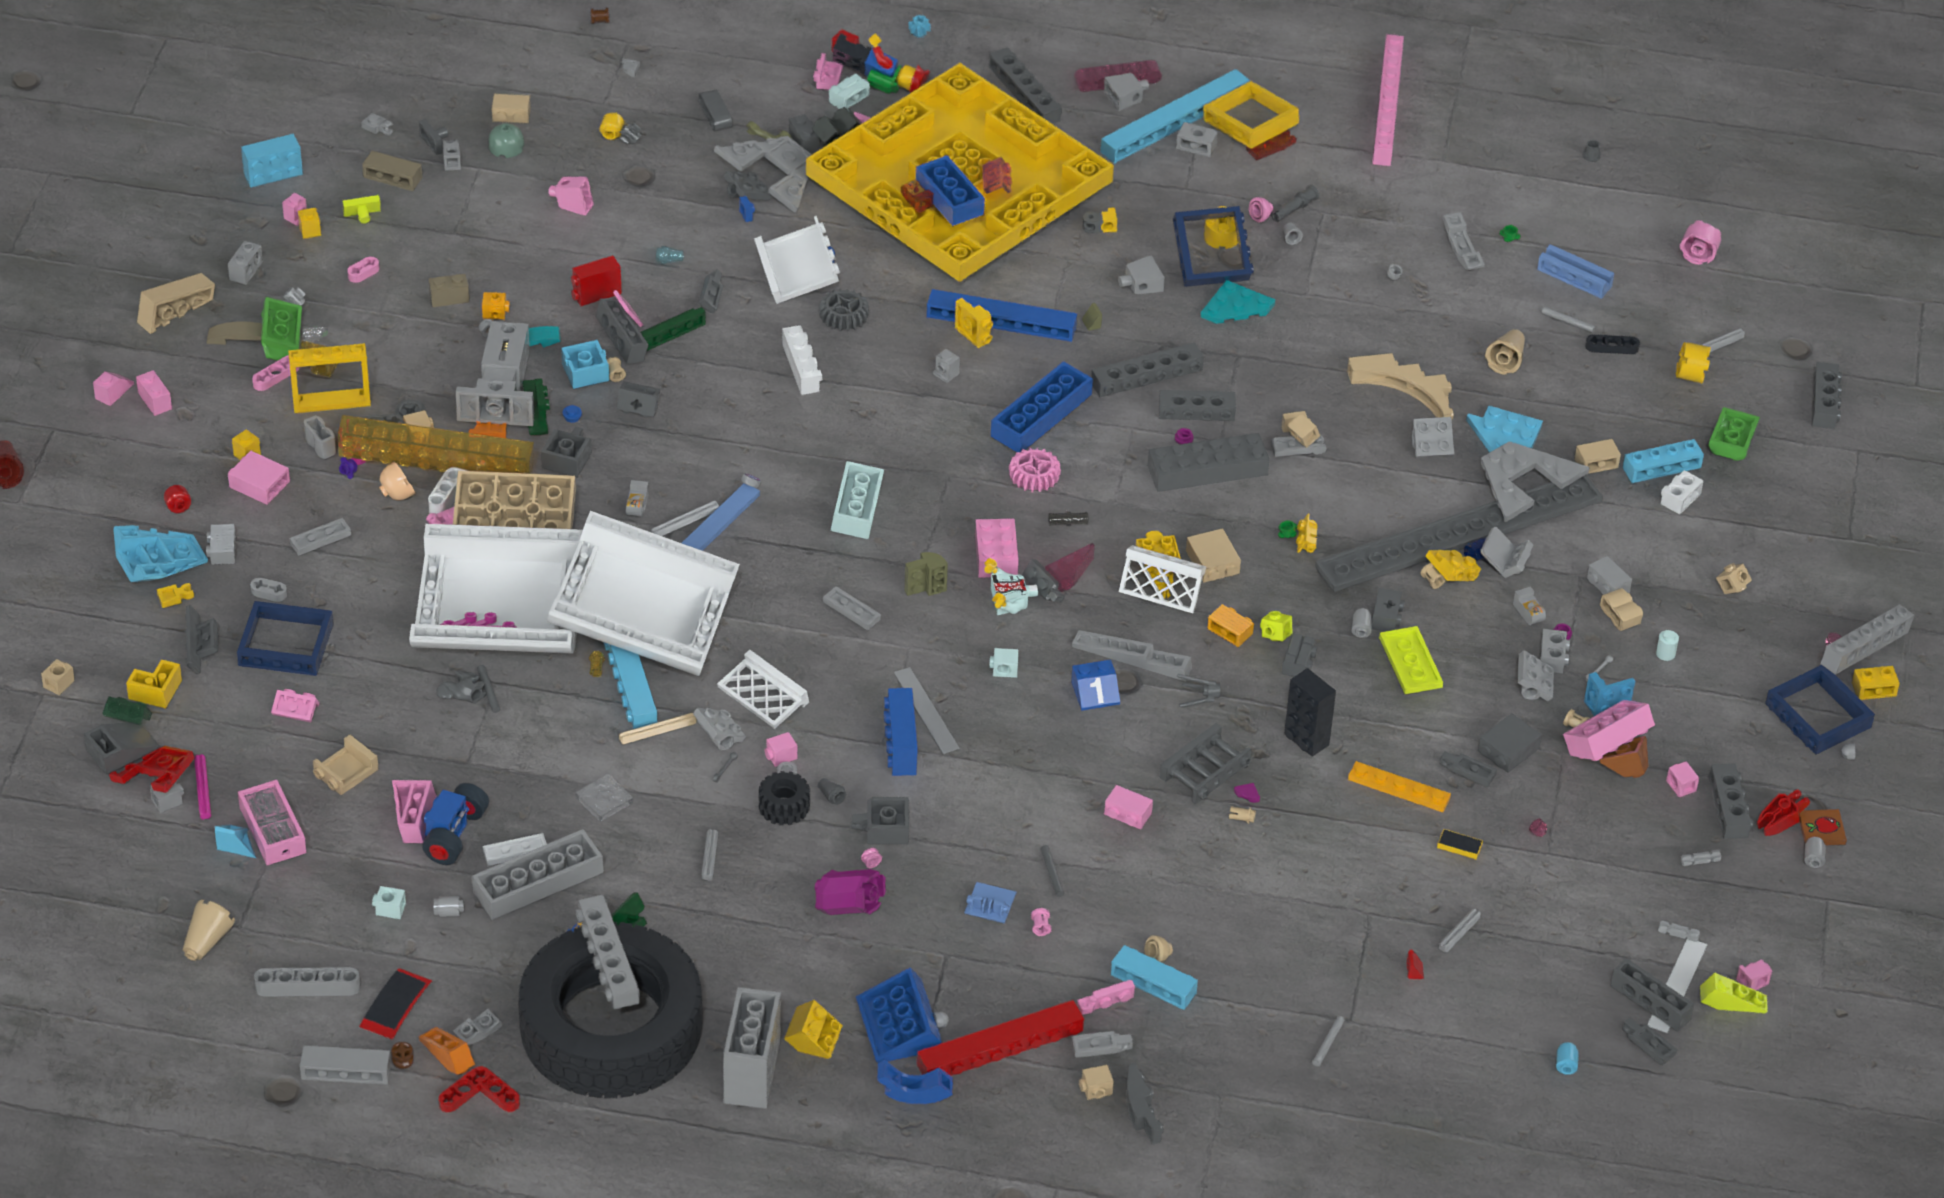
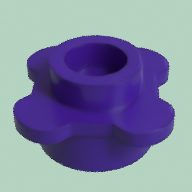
[339,457,357,479]

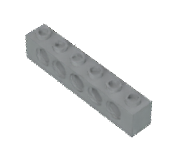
[1821,604,1915,675]
[576,895,639,1009]

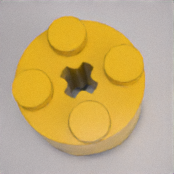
[1204,206,1238,249]
[1676,342,1711,383]

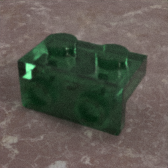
[102,696,152,725]

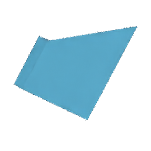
[215,824,256,858]

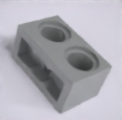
[228,241,263,285]
[1540,629,1570,673]

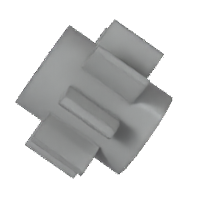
[282,287,306,306]

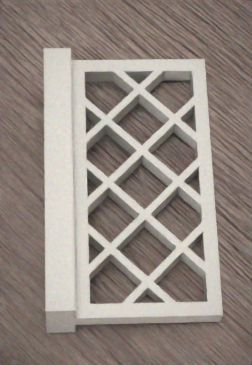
[1119,545,1206,613]
[717,650,809,729]

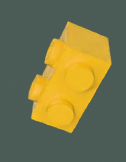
[1852,666,1900,700]

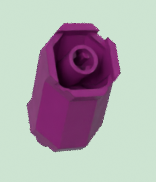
[814,869,886,915]

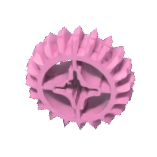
[1009,447,1061,492]

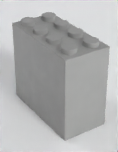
[723,987,781,1109]

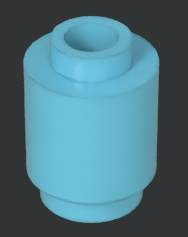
[1556,1043,1578,1075]

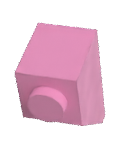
[93,372,134,406]

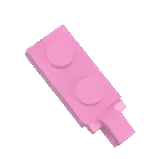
[1077,980,1135,1015]

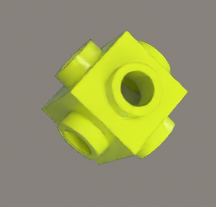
[1260,611,1292,641]

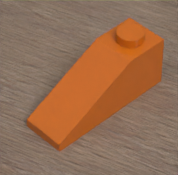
[419,1027,475,1075]

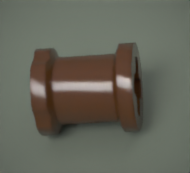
[591,8,609,24]

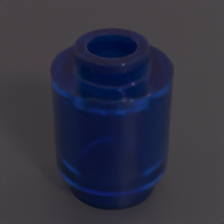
[1464,538,1486,562]

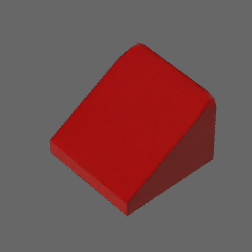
[1406,949,1424,979]

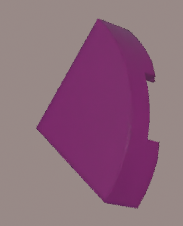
[1234,783,1260,803]

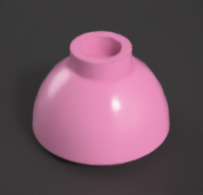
[1249,197,1273,222]

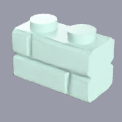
[829,74,870,109]

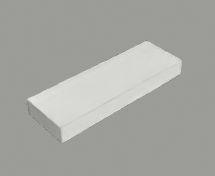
[483,833,547,866]

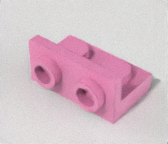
[271,689,319,723]

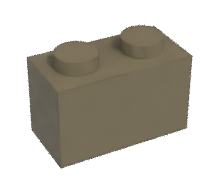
[429,274,469,307]

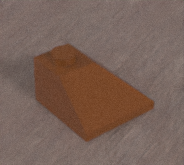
[1600,736,1649,778]

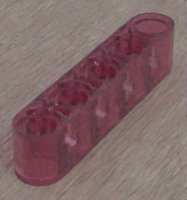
[1074,60,1162,92]

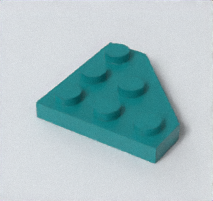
[1200,280,1276,324]

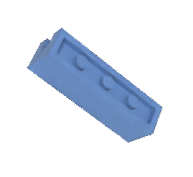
[1537,244,1614,299]

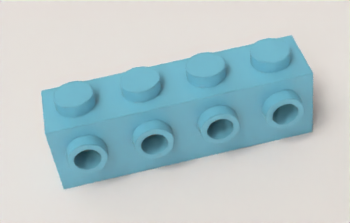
[1623,439,1704,483]

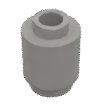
[1352,608,1372,638]
[1805,837,1826,868]
[434,895,464,917]

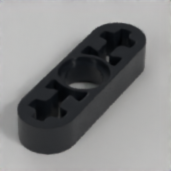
[1585,334,1640,354]

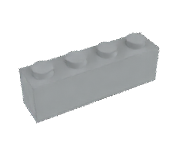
[300,1045,391,1085]

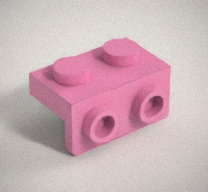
[814,53,843,90]

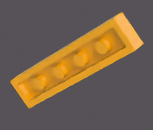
[1348,761,1451,812]

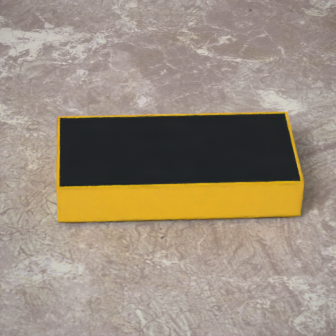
[1437,829,1483,860]

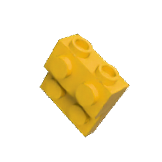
[955,298,993,348]
[1426,550,1481,581]

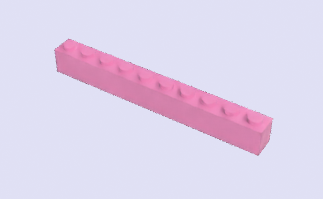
[1373,34,1404,166]

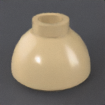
[1144,935,1173,963]

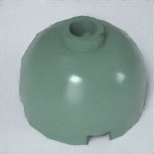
[488,123,524,158]

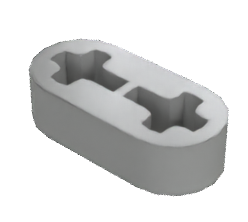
[250,578,287,602]

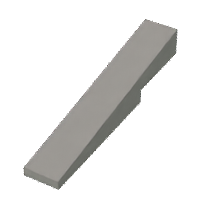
[1072,630,1192,682]

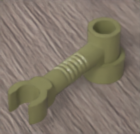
[746,121,792,140]

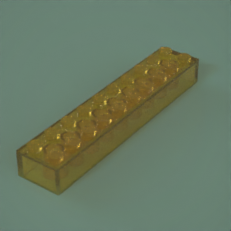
[338,415,534,474]

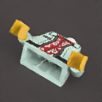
[984,558,1038,615]

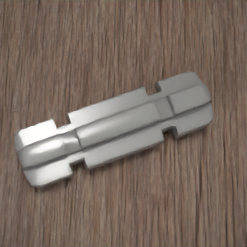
[1680,850,1721,866]
[1658,920,1700,942]

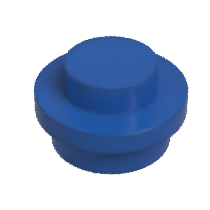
[563,405,582,423]

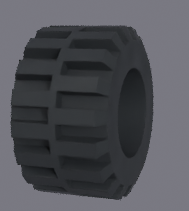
[759,771,810,826]

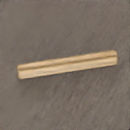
[619,713,696,745]

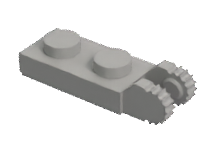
[1271,435,1327,457]

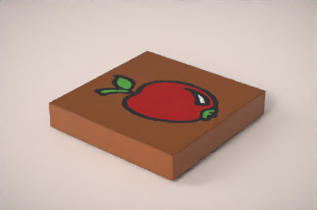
[1799,809,1847,845]

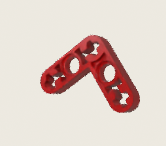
[438,1066,520,1113]

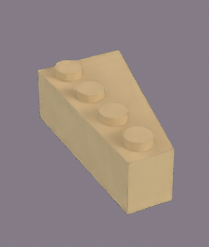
[137,273,215,334]

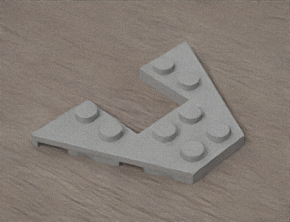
[714,136,812,213]
[1481,441,1589,522]

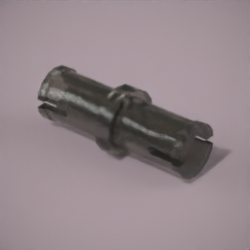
[1048,511,1089,526]

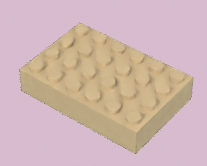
[453,471,576,529]

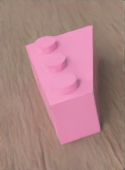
[392,780,436,843]

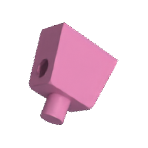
[549,177,594,216]

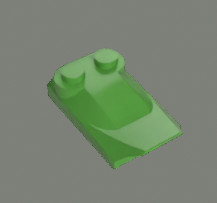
[261,297,302,361]
[1709,407,1760,460]

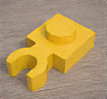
[156,583,194,608]

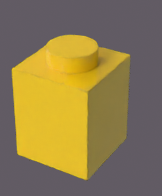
[298,208,321,239]
[232,429,261,460]

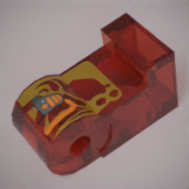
[901,180,933,213]

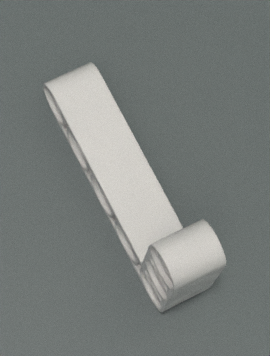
[428,467,467,514]

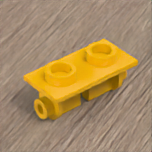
[1296,513,1318,553]

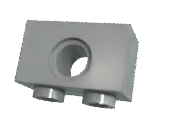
[1176,122,1218,157]

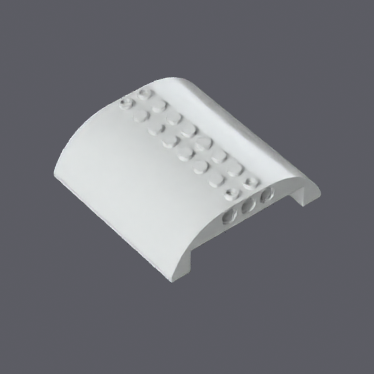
[547,511,740,676]
[409,524,583,653]

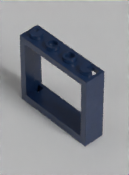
[1173,206,1254,287]
[237,601,334,676]
[1765,665,1875,755]

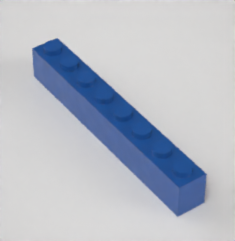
[927,289,1077,342]

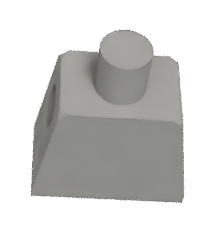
[1104,73,1149,111]
[1118,255,1165,294]

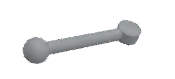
[1586,655,1613,682]

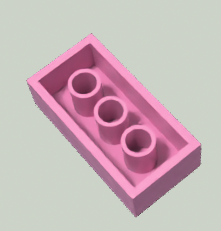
[1563,700,1655,761]

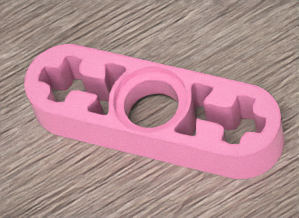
[252,355,300,391]

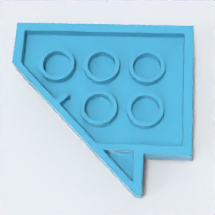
[1466,406,1543,452]

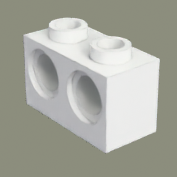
[1661,470,1703,515]

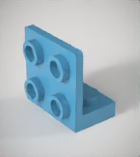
[1584,672,1635,716]

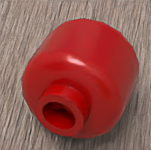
[164,485,191,513]

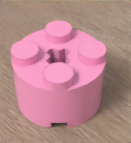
[1680,221,1721,265]

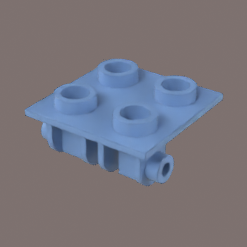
[965,882,1016,923]

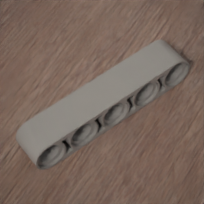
[254,967,360,997]

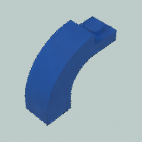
[877,1060,953,1104]

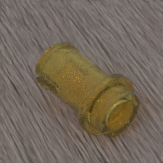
[589,651,605,677]

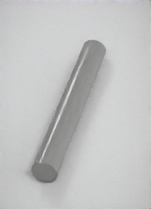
[1542,307,1595,333]
[1312,1016,1345,1067]

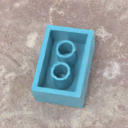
[241,134,303,188]

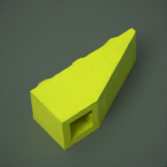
[1700,973,1768,1013]

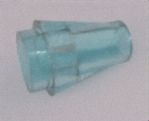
[656,246,684,264]

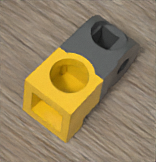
[1083,208,1117,233]

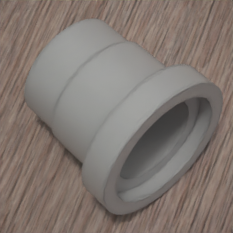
[1283,223,1303,245]

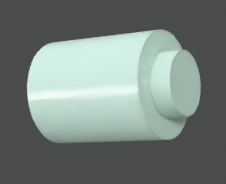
[1656,630,1679,661]

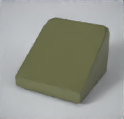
[1082,303,1102,331]

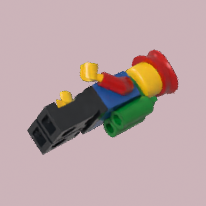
[833,33,930,94]

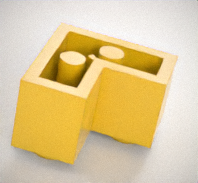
[126,659,182,709]

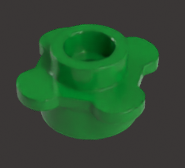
[1499,225,1521,242]
[1278,520,1298,538]

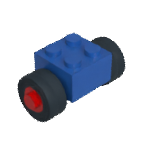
[422,783,489,865]

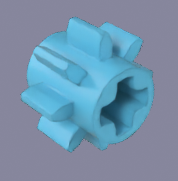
[909,15,931,37]

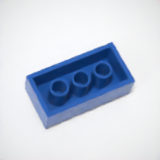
[915,155,985,226]
[884,688,917,776]

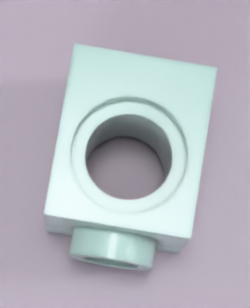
[990,648,1018,678]
[372,886,406,919]

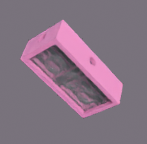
[238,780,306,865]

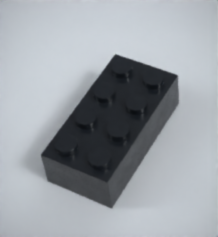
[1284,668,1336,757]

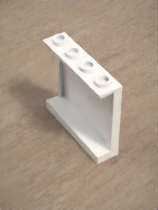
[754,216,840,304]

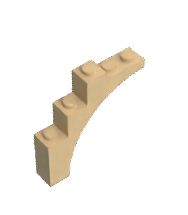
[1347,353,1453,419]

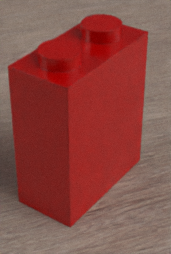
[571,255,622,307]

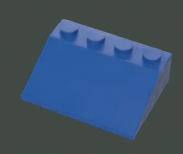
[856,967,943,1063]

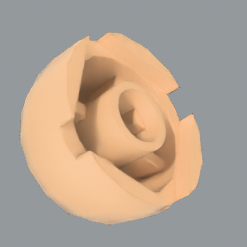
[379,461,415,501]

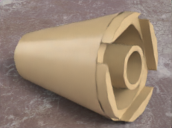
[1485,329,1525,375]
[183,900,235,961]

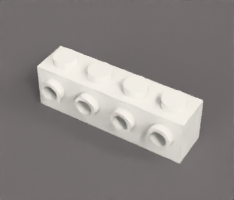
[782,325,822,395]

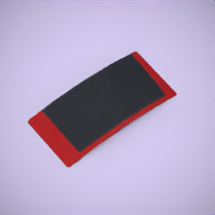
[359,968,432,1039]

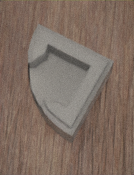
[622,58,640,77]

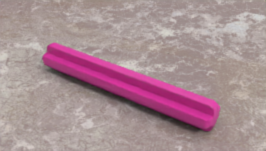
[194,754,211,820]

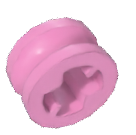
[861,848,882,868]

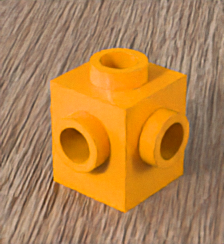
[482,292,510,319]

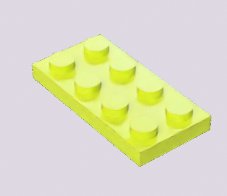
[1379,626,1443,694]

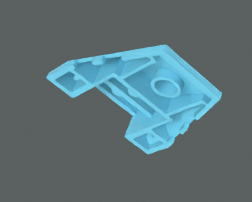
[113,525,208,582]

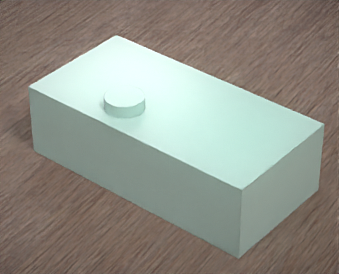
[830,461,884,539]

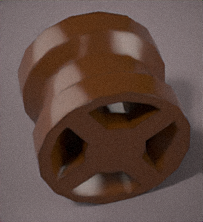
[391,1042,414,1069]

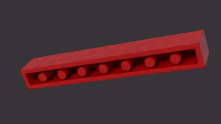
[917,1000,1084,1076]

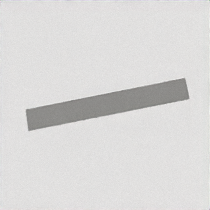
[894,667,960,754]

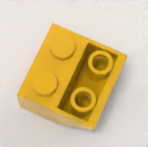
[784,1000,843,1059]

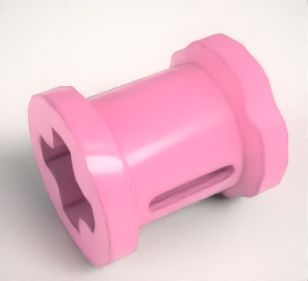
[1031,908,1051,936]

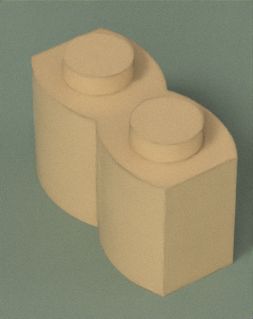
[1600,588,1643,631]

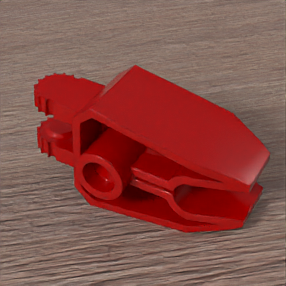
[1757,789,1810,836]

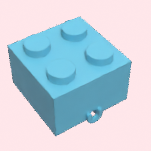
[561,340,609,389]

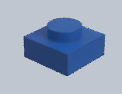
[739,196,755,222]

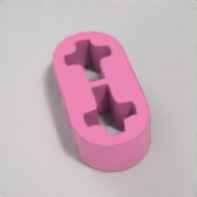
[348,257,379,283]

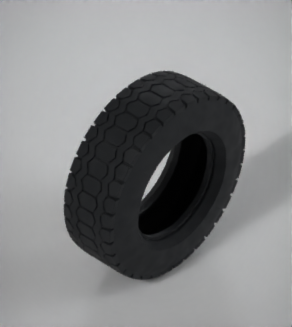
[518,922,702,1098]

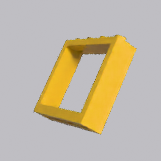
[1203,81,1299,149]
[288,343,371,413]

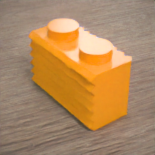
[1207,604,1254,647]

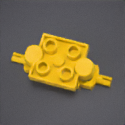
[1136,531,1181,599]

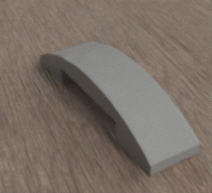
[1443,212,1485,270]

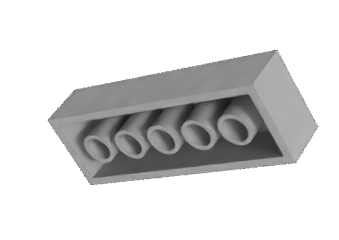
[472,829,603,920]

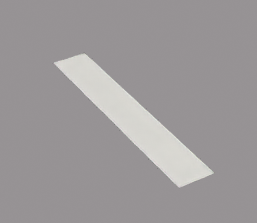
[1648,938,1707,1033]

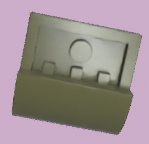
[904,552,948,596]

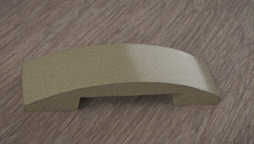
[207,322,262,345]

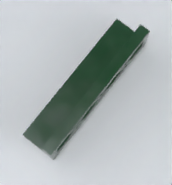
[640,307,706,352]

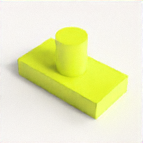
[343,195,380,223]

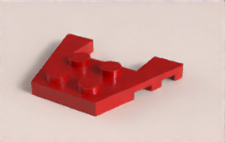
[109,745,195,793]

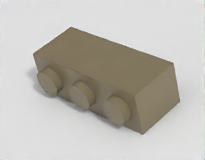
[363,151,422,191]

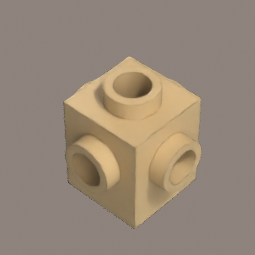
[1716,563,1752,594]

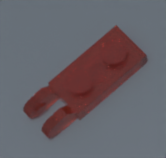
[1246,129,1297,160]

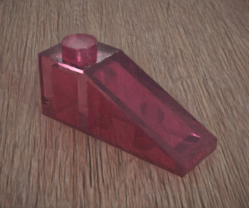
[1045,543,1095,592]

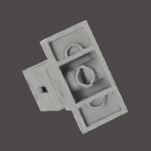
[456,321,534,426]

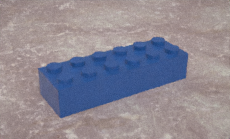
[991,361,1093,453]

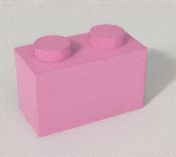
[136,370,172,416]
[1104,785,1153,829]

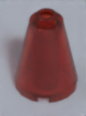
[0,440,24,489]

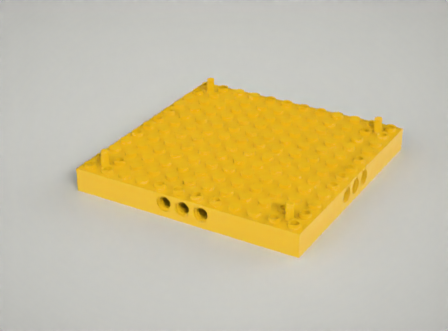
[806,63,1114,282]

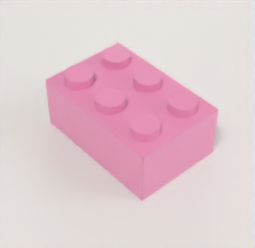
[975,519,1018,578]

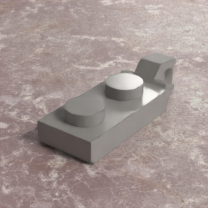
[1072,1031,1133,1058]

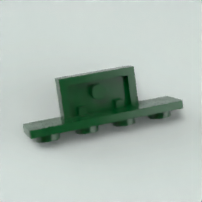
[523,378,550,436]
[611,892,647,928]

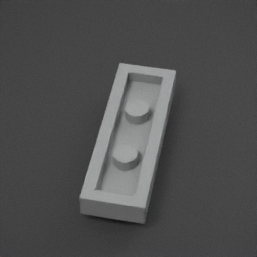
[289,518,352,556]
[823,586,881,630]

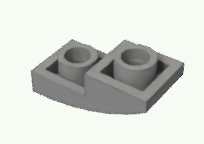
[453,1009,503,1045]

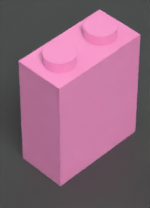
[228,451,290,505]

